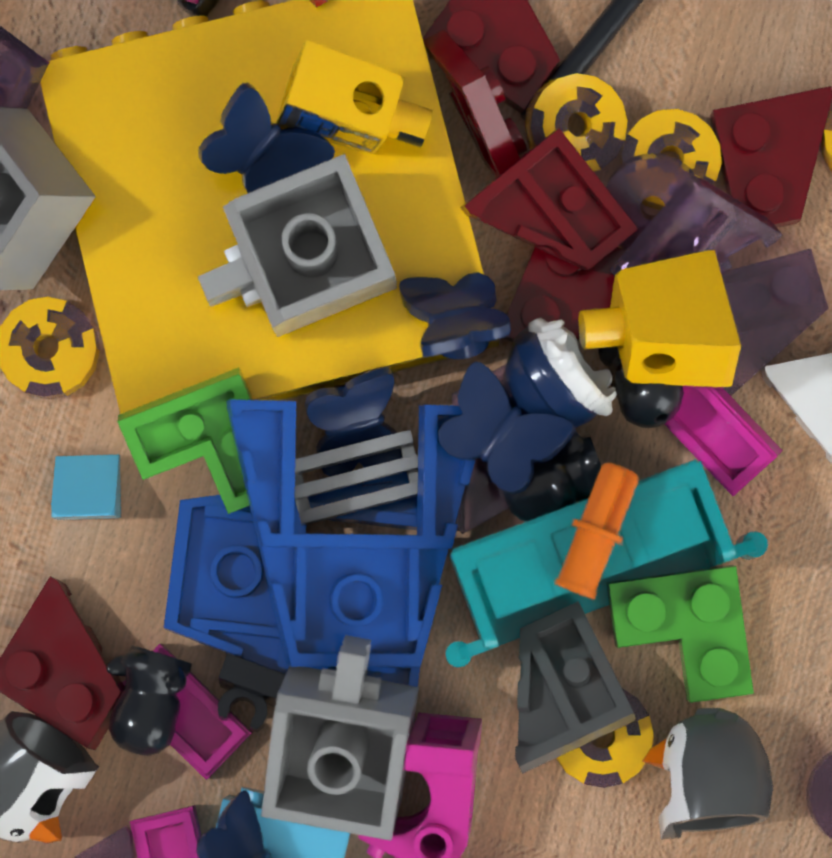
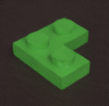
[117,367,253,514]
[606,565,754,703]

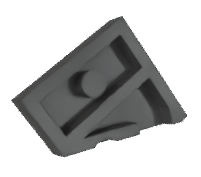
[515,601,636,774]

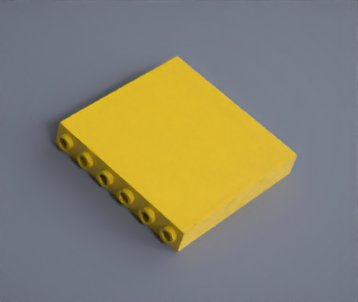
[36,0,500,414]

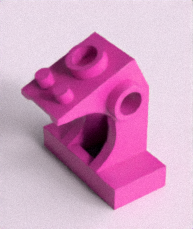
[358,712,482,858]

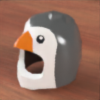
[642,708,773,839]
[0,711,100,844]

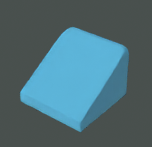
[51,454,121,520]

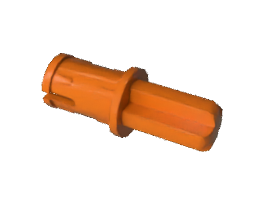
[554,463,639,600]

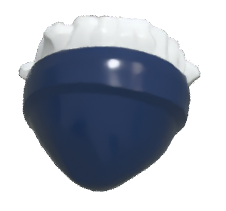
[503,318,617,428]

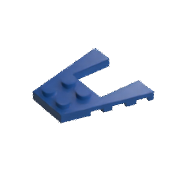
[227,400,476,667]
[164,472,420,718]

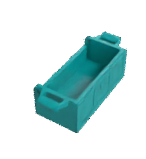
[445,459,768,667]

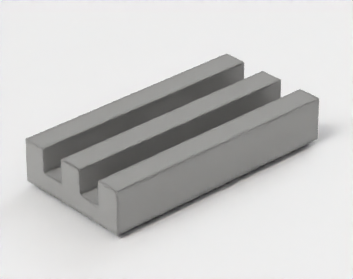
[295,430,418,526]

